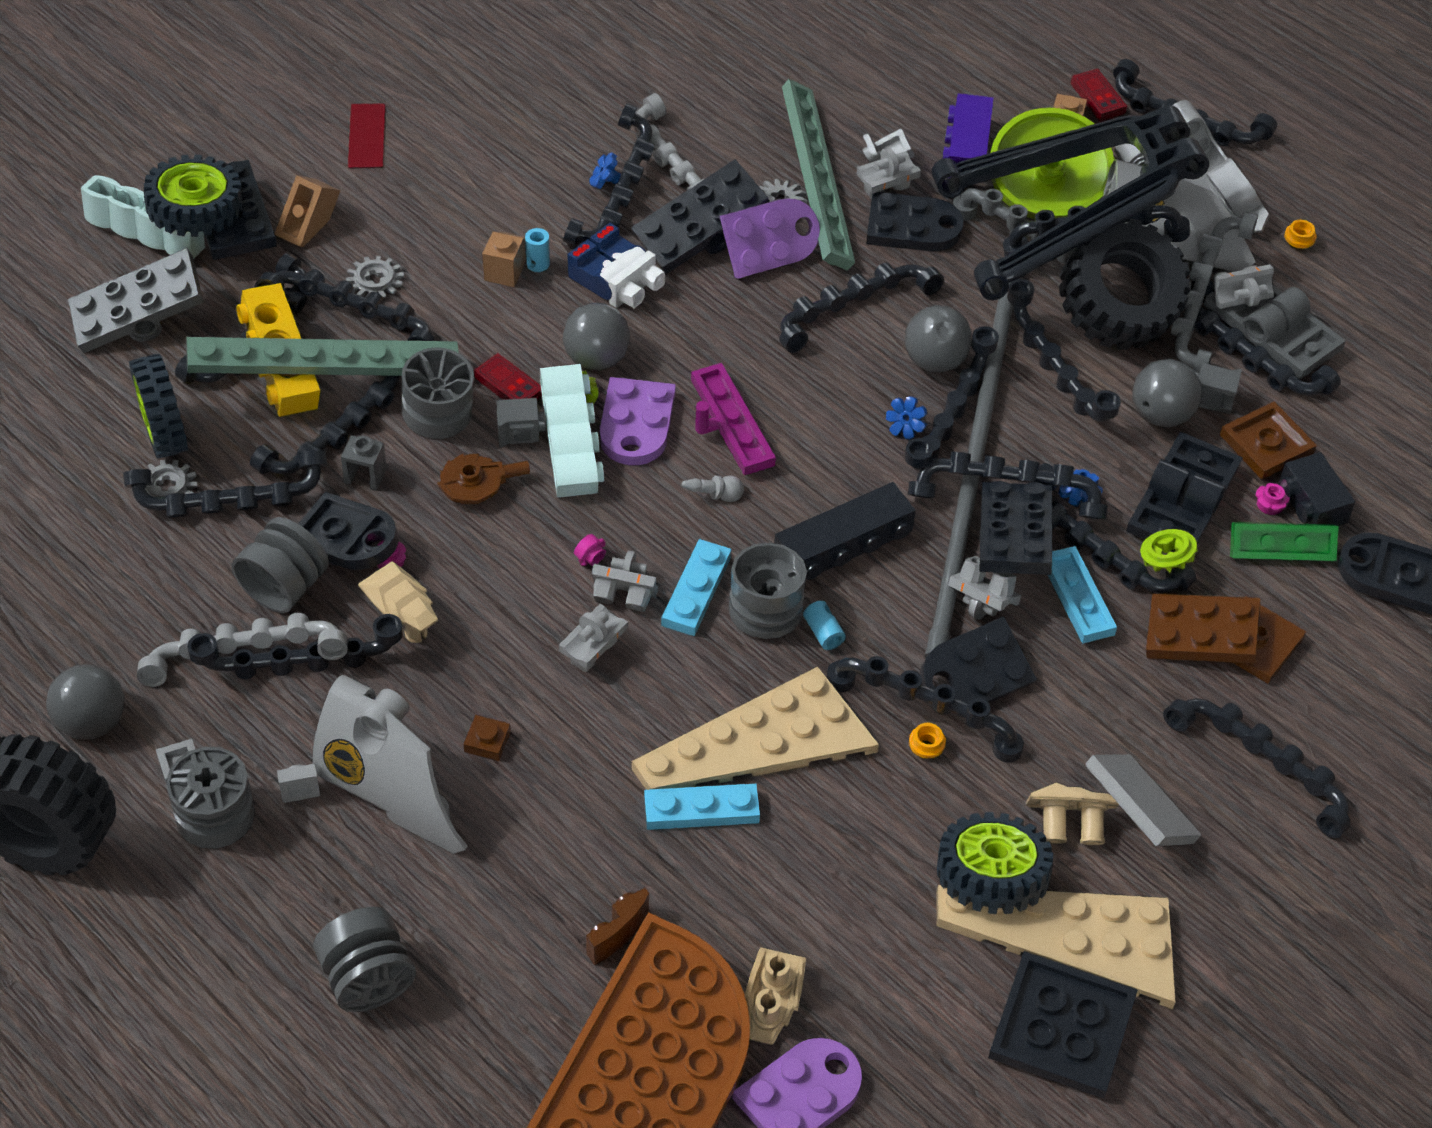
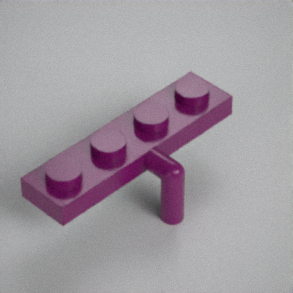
[691,363,776,476]

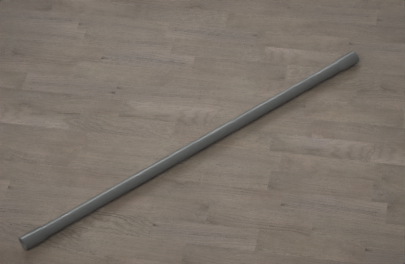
[925,231,1029,658]

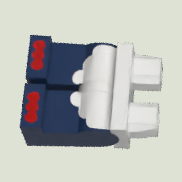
[567,223,665,308]

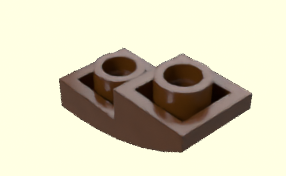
[586,887,649,966]

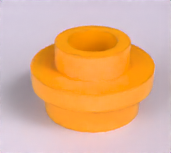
[1284,219,1317,249]
[909,723,946,759]

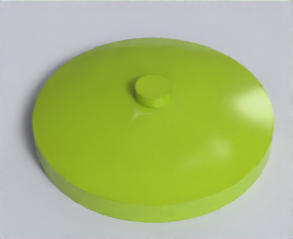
[991,107,1114,219]

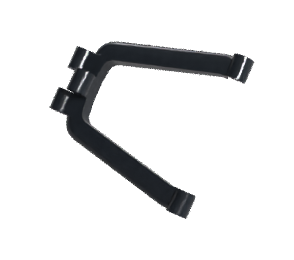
[931,105,1209,301]

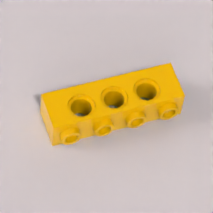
[236,283,320,417]

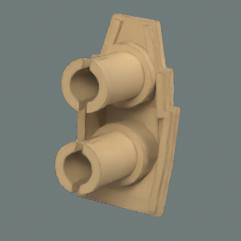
[358,561,438,643]
[1026,783,1119,845]
[744,947,806,1045]

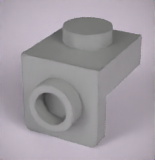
[863,128,915,163]

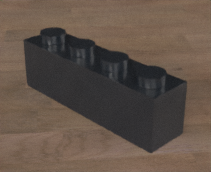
[774,482,916,580]

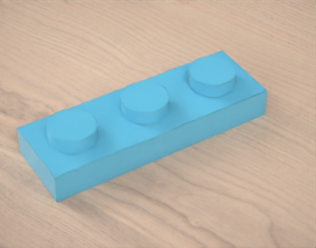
[661,539,732,636]
[1048,546,1117,644]
[644,783,760,830]

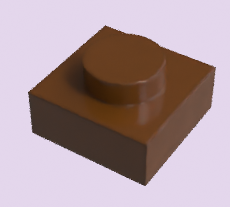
[463,715,511,761]

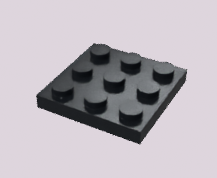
[988,951,1138,1099]

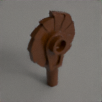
[437,454,530,504]

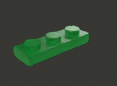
[1230,522,1339,561]

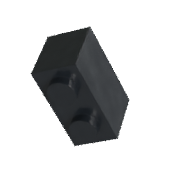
[1278,452,1356,526]

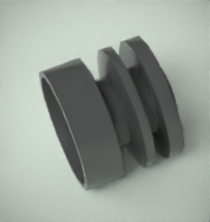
[231,517,329,613]
[728,543,807,639]
[166,746,255,849]
[313,906,416,1012]

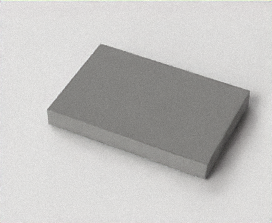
[1085,754,1202,846]

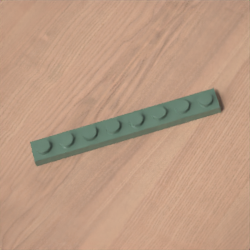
[782,79,855,271]
[186,337,459,376]

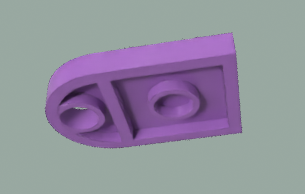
[720,198,820,278]
[600,377,676,465]
[732,1038,862,1128]

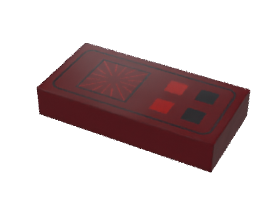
[1070,68,1127,122]
[474,353,542,401]

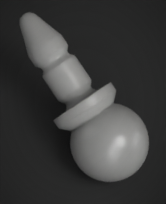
[682,475,744,502]

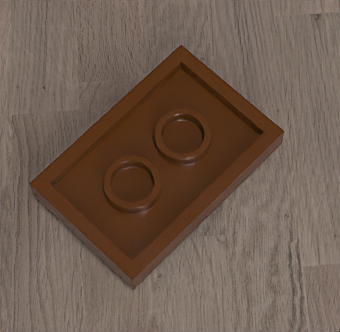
[1146,594,1261,663]

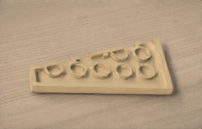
[632,667,879,790]
[936,885,1175,1009]

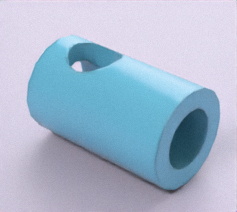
[525,228,550,272]
[803,601,846,650]

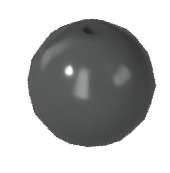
[562,303,630,371]
[905,305,972,373]
[1132,359,1202,428]
[46,665,125,740]

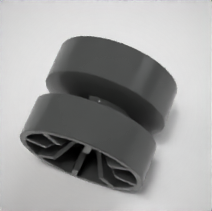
[402,347,474,439]

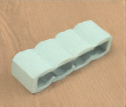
[81,175,205,259]
[540,364,604,498]

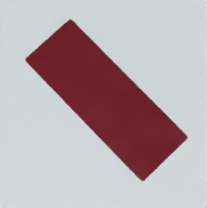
[348,103,385,168]

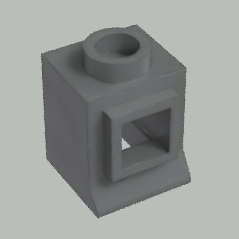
[1195,363,1242,414]
[496,398,546,448]
[341,435,389,491]

